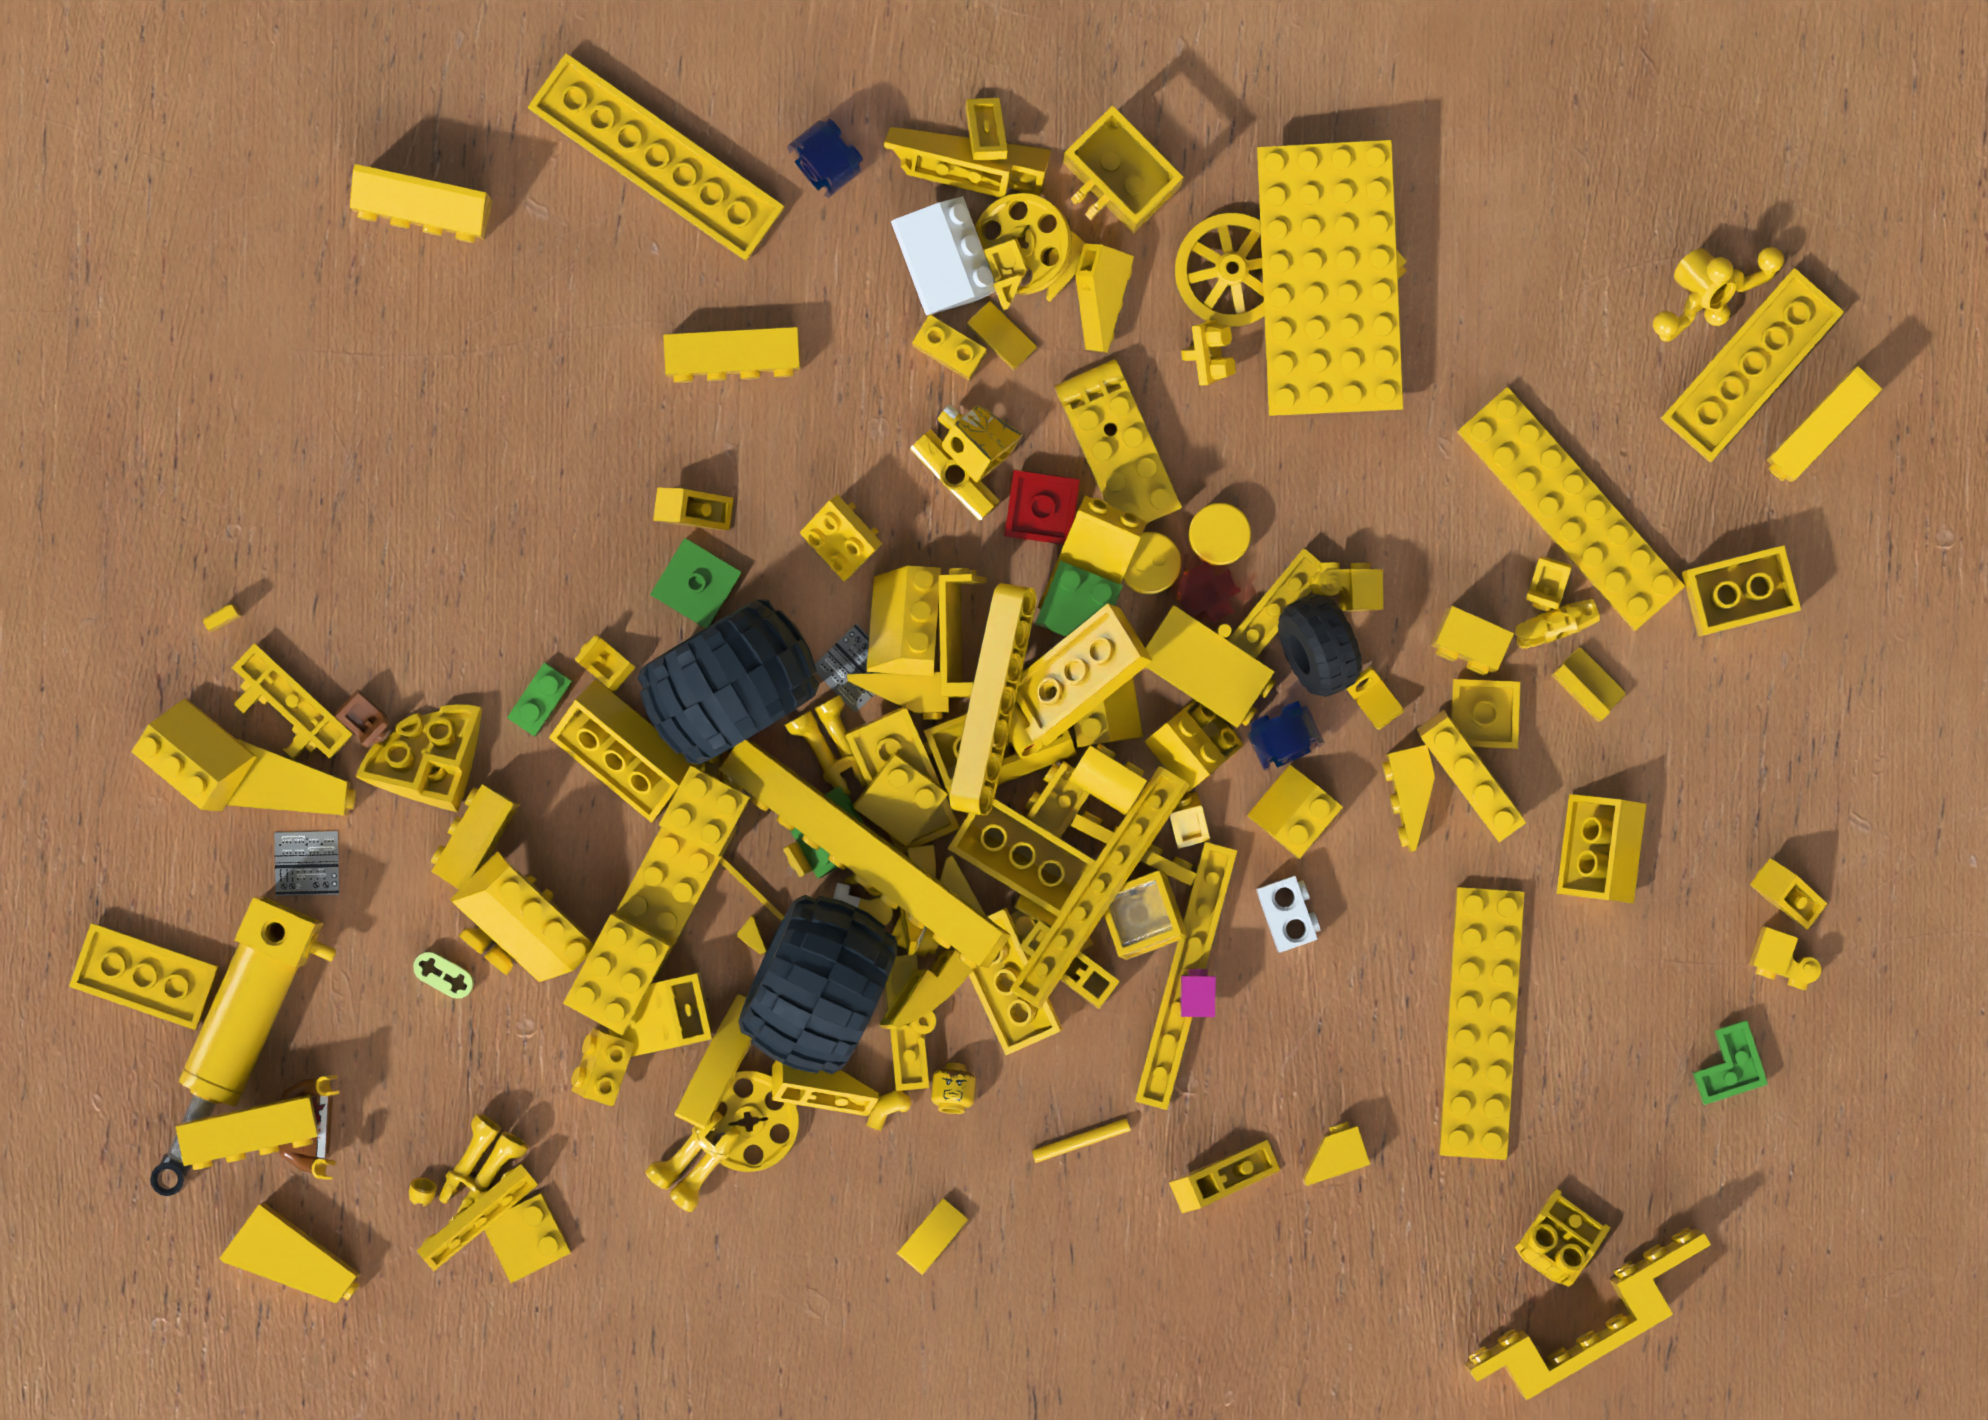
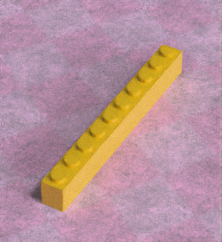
[719,739,1011,969]

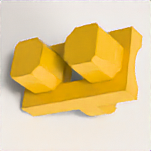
[1181,319,1236,385]

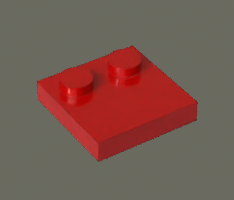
[1004,469,1080,545]

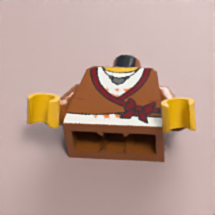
[275,1075,339,1180]

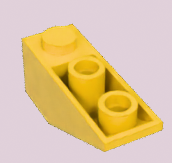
[1075,243,1134,353]
[1382,745,1435,852]

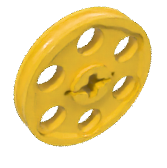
[975,193,1072,295]
[708,1071,799,1172]

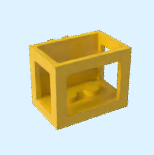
[1063,105,1184,234]

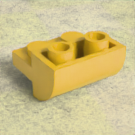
[1069,744,1147,815]

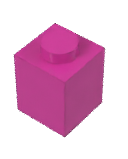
[1180,969,1216,1017]

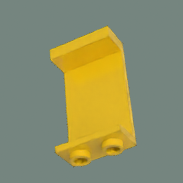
[1037,495,1147,609]
[939,568,987,698]
[1145,605,1276,728]

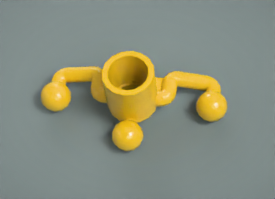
[1652,247,1784,342]

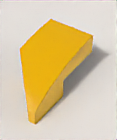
[1045,231,1085,302]
[984,237,1028,310]

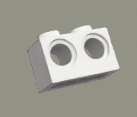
[1256,876,1321,953]

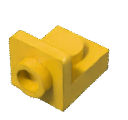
[1169,792,1210,849]

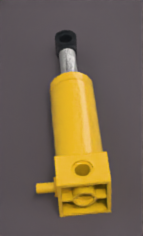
[150,896,337,1196]

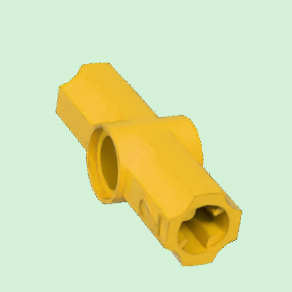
[910,429,1000,522]

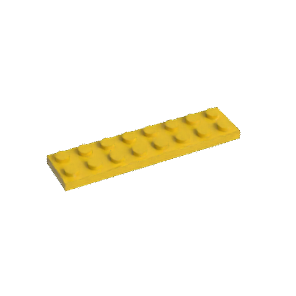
[527,53,785,262]
[1457,387,1686,631]
[1439,887,1524,1160]

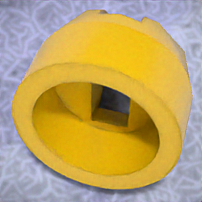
[409,1178,437,1207]

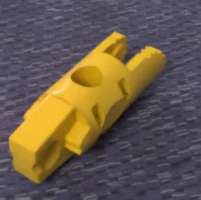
[1515,599,1600,649]

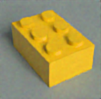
[1681,545,1801,637]

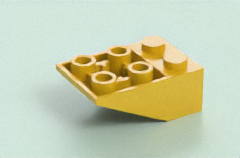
[609,973,714,1057]

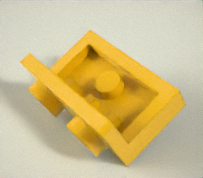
[1024,761,1090,839]
[571,1027,634,1106]

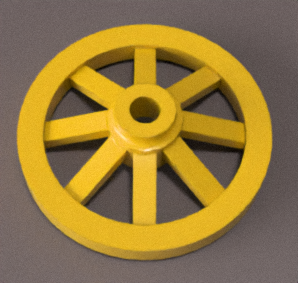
[1175,213,1265,327]

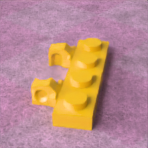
[231,643,353,760]

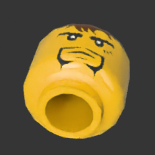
[931,1063,976,1114]

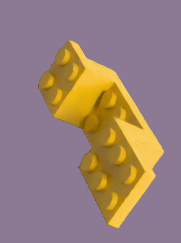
[563,765,751,1035]
[1465,1227,1711,1400]

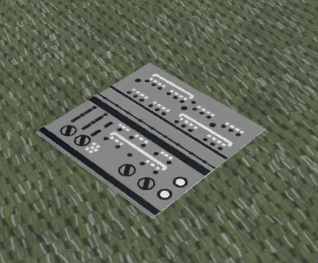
[815,623,880,713]
[274,831,339,896]

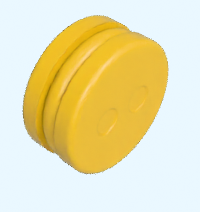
[1188,503,1251,566]
[1123,532,1181,595]

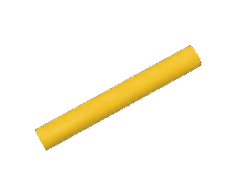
[1031,1118,1131,1163]

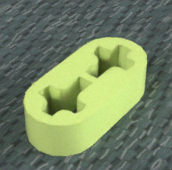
[413,952,474,999]

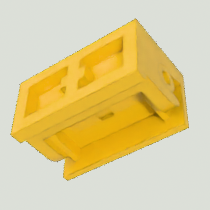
[912,315,987,381]

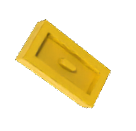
[965,98,1008,160]

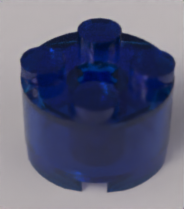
[787,118,863,198]
[1247,701,1325,771]

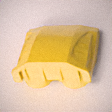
[1515,1188,1611,1287]

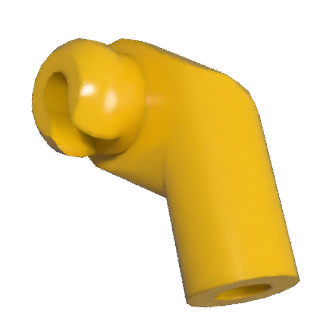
[866,1090,911,1131]

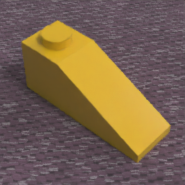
[847,672,949,720]
[1019,921,1120,1009]
[772,1060,879,1116]
[1169,1140,1281,1213]

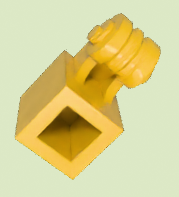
[1310,562,1383,611]
[1749,927,1821,991]

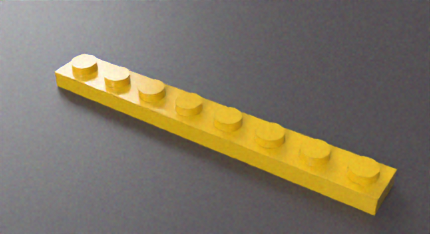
[1010,766,1189,1009]
[1135,842,1237,1110]

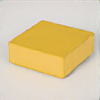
[203,604,242,633]

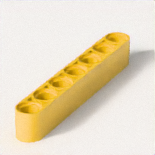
[949,583,1037,815]

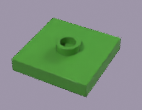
[650,538,742,628]

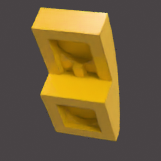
[897,1198,969,1275]

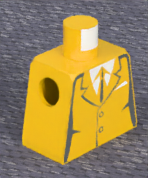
[937,405,1023,483]

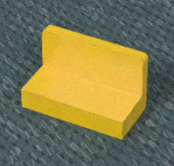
[1551,648,1626,722]

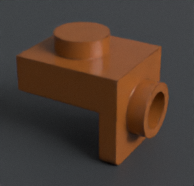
[335,689,389,747]

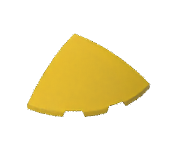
[356,704,482,812]

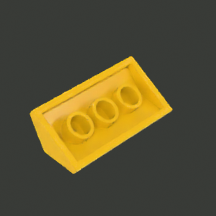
[957,908,1063,1055]

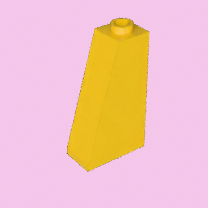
[1766,366,1882,482]
[227,739,356,816]
[219,1202,360,1304]

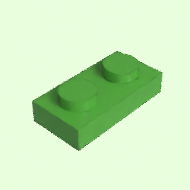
[507,662,573,737]

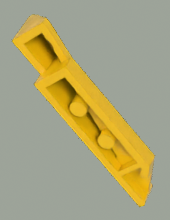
[884,127,1051,198]

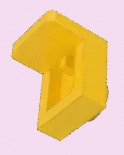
[1526,555,1573,611]
[575,635,635,692]

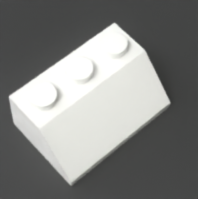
[891,196,996,315]

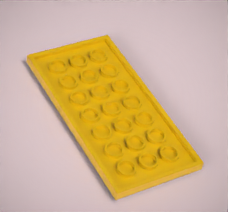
[1257,140,1404,416]

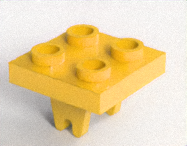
[799,494,883,582]

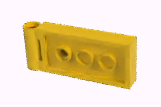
[1054,359,1182,524]
[1008,603,1153,758]

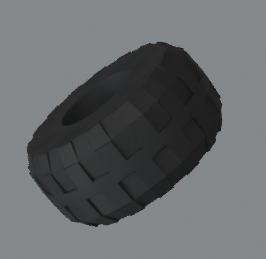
[1278,594,1362,697]

